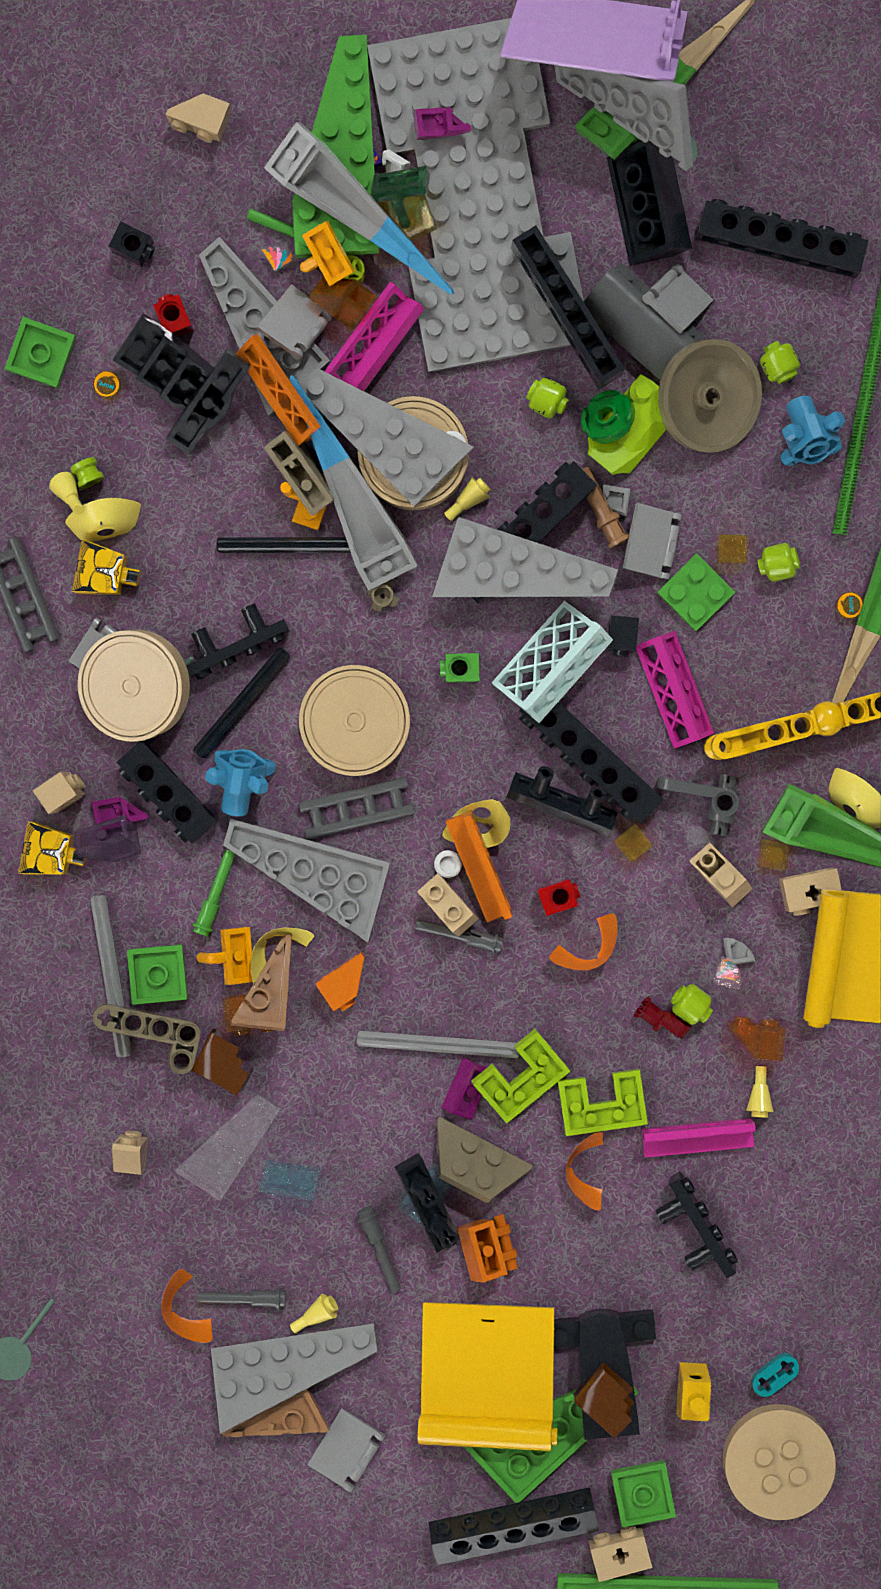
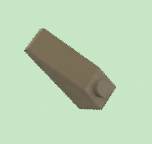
[263,431,335,516]

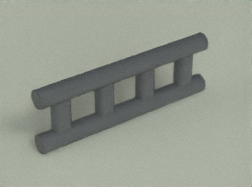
[0,537,60,653]
[299,777,415,840]

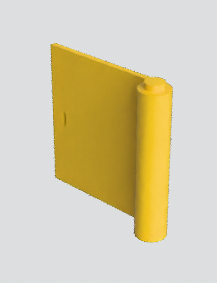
[803,889,881,1028]
[418,1302,558,1451]

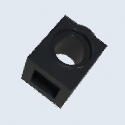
[109,221,155,267]
[607,615,639,657]

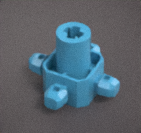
[780,396,846,466]
[205,749,276,816]

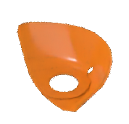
[549,913,618,970]
[566,1132,603,1211]
[161,1269,213,1343]

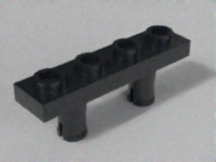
[186,603,290,680]
[506,766,618,838]
[394,1153,460,1253]
[656,1171,738,1279]

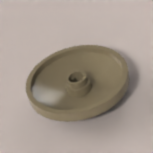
[658,339,762,453]

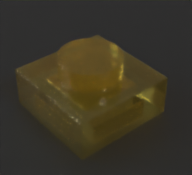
[717,534,747,564]
[614,824,653,863]
[758,839,789,870]

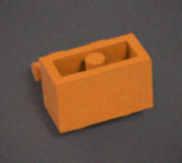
[457,1214,518,1283]

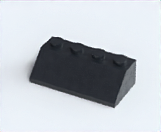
[607,141,692,266]

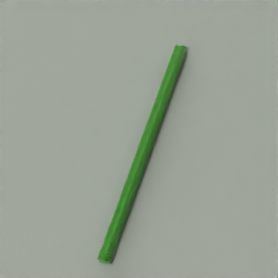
[832,282,881,535]

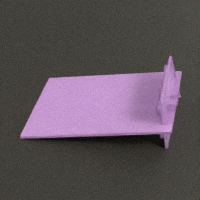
[500,0,687,82]

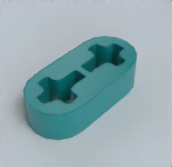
[751,1353,799,1397]

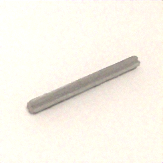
[90,895,132,1058]
[357,1031,520,1058]

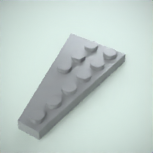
[554,65,693,171]
[199,237,331,417]
[300,368,474,507]
[432,517,618,597]
[223,819,390,942]
[211,1324,378,1434]

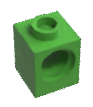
[440,653,479,683]

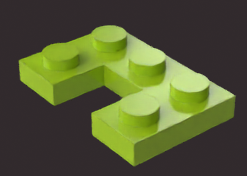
[471,1029,570,1123]
[558,1069,648,1136]

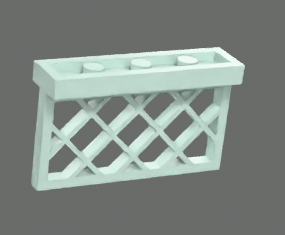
[492,601,613,723]

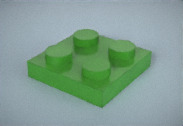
[4,317,77,389]
[657,553,735,632]
[127,944,188,1005]
[611,1460,676,1528]

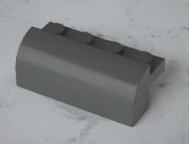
[584,262,703,381]

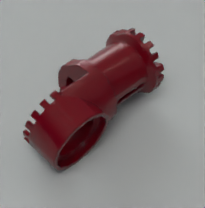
[634,996,692,1039]

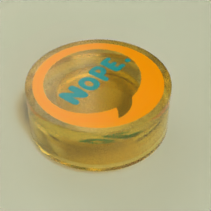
[93,370,122,400]
[835,591,863,620]

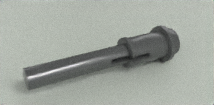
[415,919,503,955]
[357,1206,401,1293]
[197,1288,286,1311]

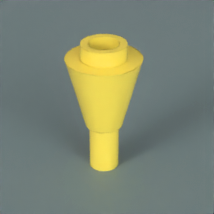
[49,472,83,514]
[444,477,491,521]
[746,1066,774,1118]
[290,1294,338,1334]

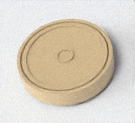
[358,396,469,510]
[78,629,190,742]
[299,665,410,776]
[723,1404,836,1520]

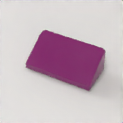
[442,1057,487,1120]

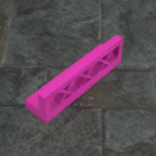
[324,282,425,391]
[636,631,714,749]
[641,1118,756,1157]

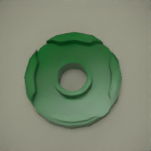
[581,390,635,444]

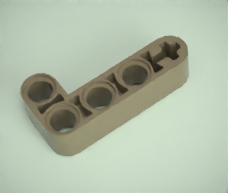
[92,1003,200,1074]

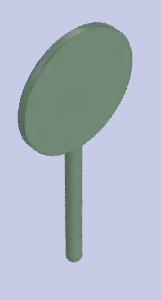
[0,1299,54,1380]

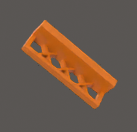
[236,334,321,446]
[446,810,513,922]

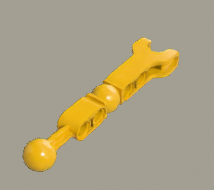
[703,692,881,760]

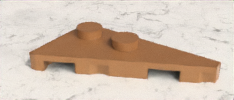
[230,934,292,1031]
[222,1388,330,1437]

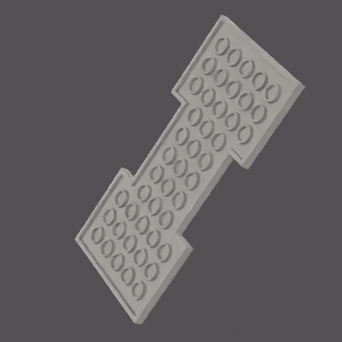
[367,18,584,373]

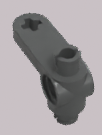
[656,774,740,837]

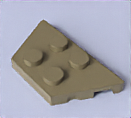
[435,1117,533,1203]

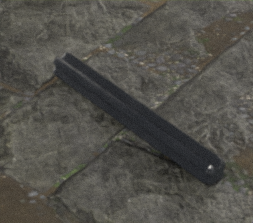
[216,537,351,553]
[193,647,290,758]

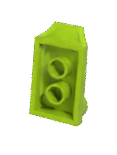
[587,374,667,475]

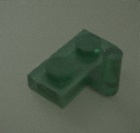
[371,166,430,229]

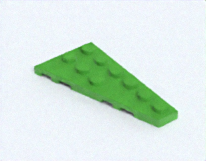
[464,1386,639,1503]

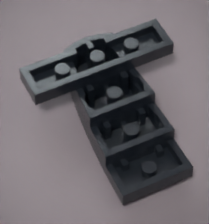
[113,313,251,455]
[554,1309,656,1440]

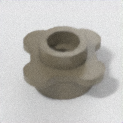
[367,581,398,612]

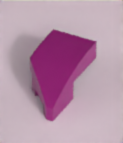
[413,107,471,140]
[91,797,148,829]

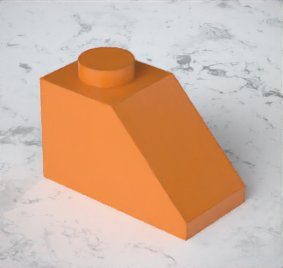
[315,951,365,1012]

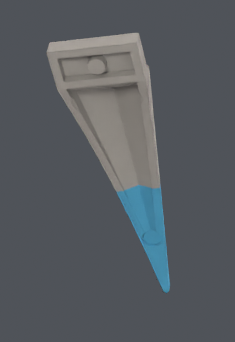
[264,122,454,294]
[290,375,418,591]

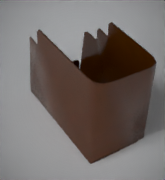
[191,1029,253,1096]
[574,1362,634,1438]

